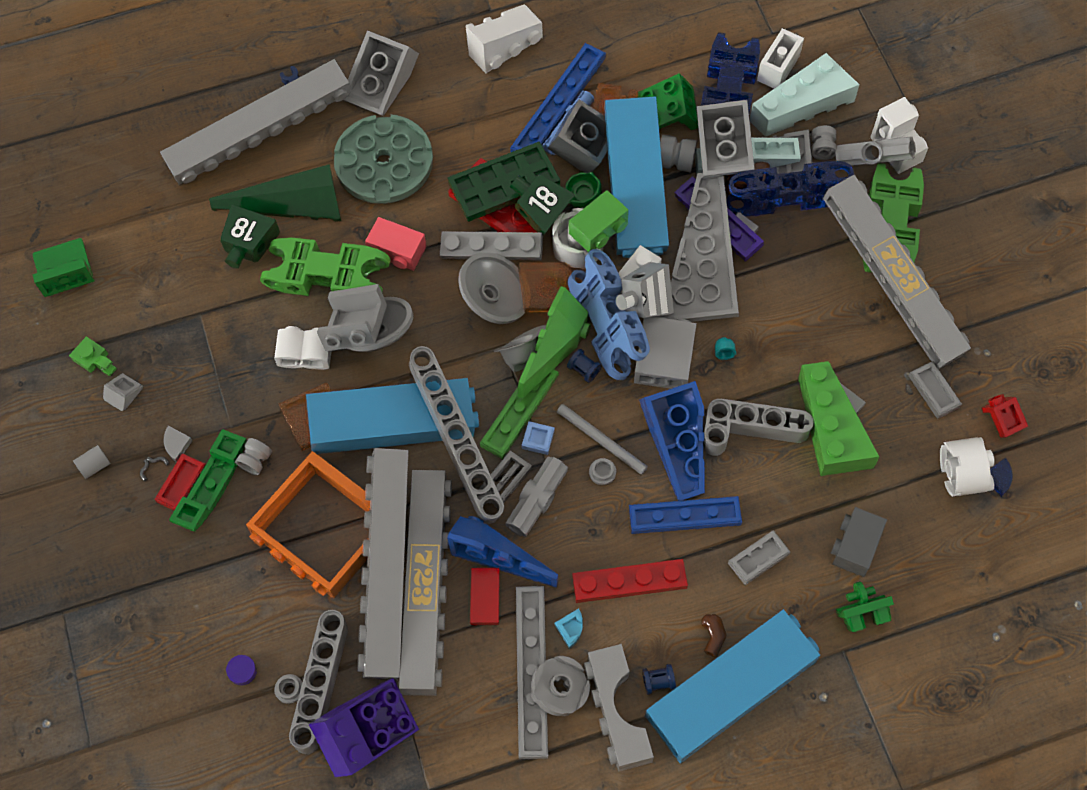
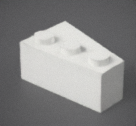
[466,4,543,73]

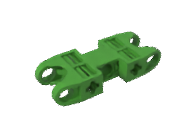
[863,163,924,273]
[260,238,391,296]

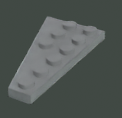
[662,173,739,322]

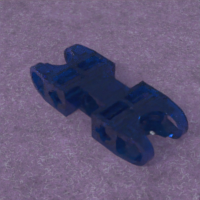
[701,32,760,114]
[726,161,854,216]

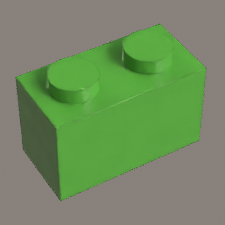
[569,190,629,252]

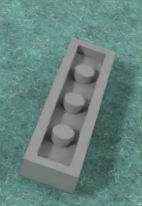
[440,231,543,260]

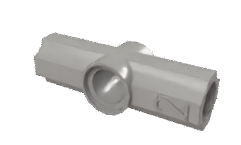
[835,137,916,167]
[506,456,568,537]

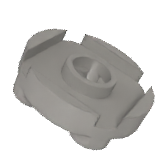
[531,656,590,716]

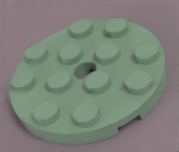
[334,114,433,204]

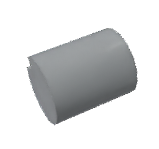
[73,445,111,479]

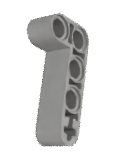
[703,399,814,456]

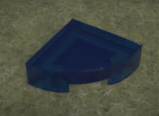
[990,458,1013,497]

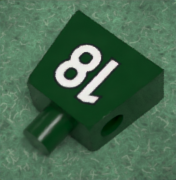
[510,175,575,235]
[221,205,280,268]

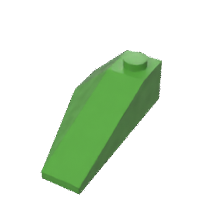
[518,286,591,398]

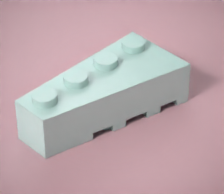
[749,53,860,137]

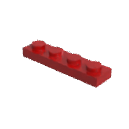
[572,559,688,603]

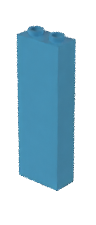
[604,97,669,258]
[306,378,479,454]
[645,609,820,764]

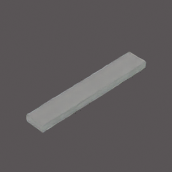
[516,586,548,759]

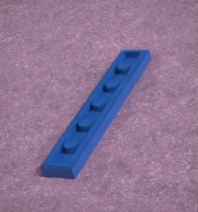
[510,43,606,152]

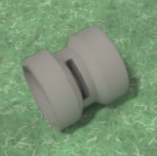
[812,125,837,160]
[235,438,272,475]

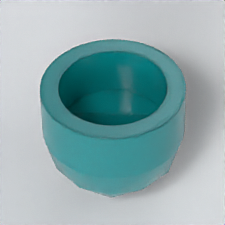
[714,337,736,360]

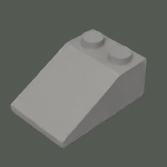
[344,30,419,116]
[697,100,755,178]

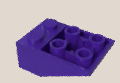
[309,678,419,777]

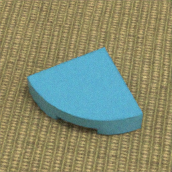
[554,608,583,649]

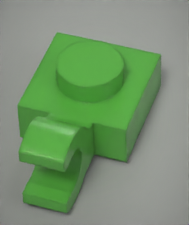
[69,336,117,376]

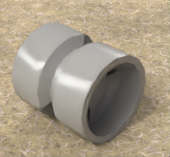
[660,135,697,173]

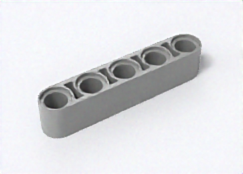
[289,610,348,754]

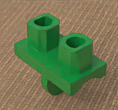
[836,581,894,632]

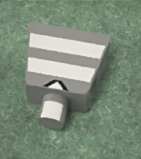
[616,262,674,318]

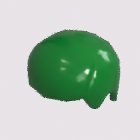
[565,172,602,209]

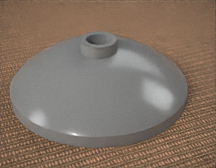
[458,252,530,324]
[347,297,413,352]

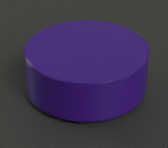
[226,655,257,685]

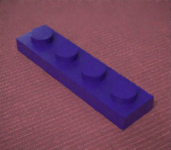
[674,176,764,262]

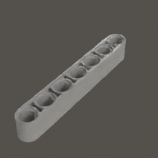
[409,346,504,524]

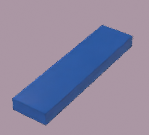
[629,496,742,534]

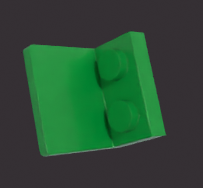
[637,73,699,131]
[32,238,94,297]

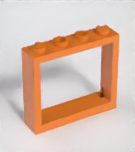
[246,451,370,599]

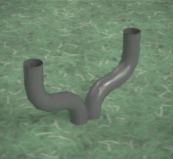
[140,456,170,482]

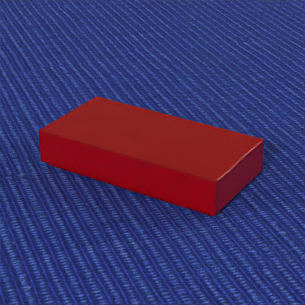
[155,453,206,510]
[470,568,500,625]

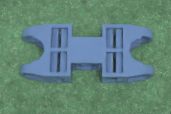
[568,249,650,380]

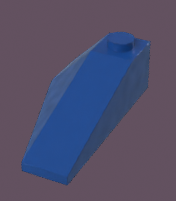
[639,381,705,501]
[447,516,558,588]

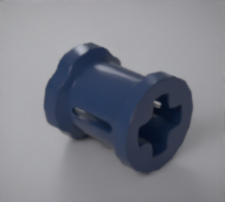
[567,349,602,383]
[642,664,676,695]

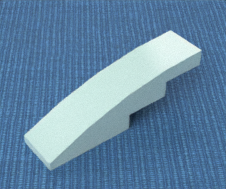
[695,137,801,174]

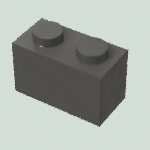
[831,507,887,577]

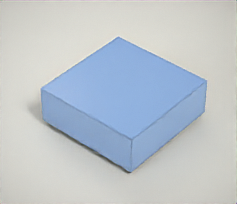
[522,422,555,455]

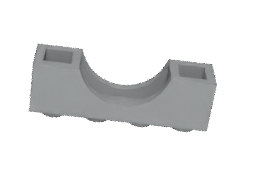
[584,644,654,772]

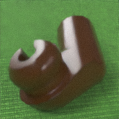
[701,614,727,658]

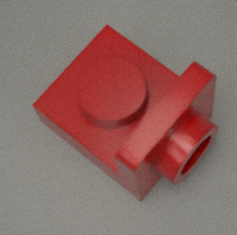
[981,394,1028,438]

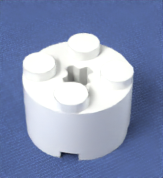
[552,208,603,269]
[940,437,994,497]

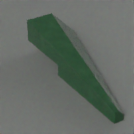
[209,164,341,222]

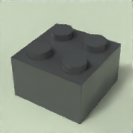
[547,99,608,173]

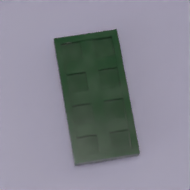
[447,141,560,222]

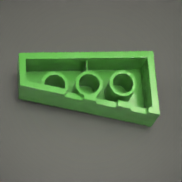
[798,361,879,476]

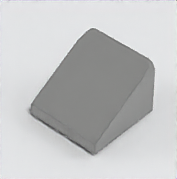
[103,373,143,411]

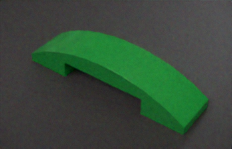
[169,429,247,532]

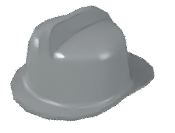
[493,325,546,372]

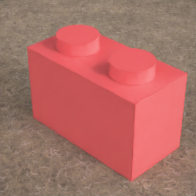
[365,217,427,271]

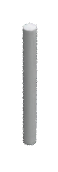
[557,404,648,475]

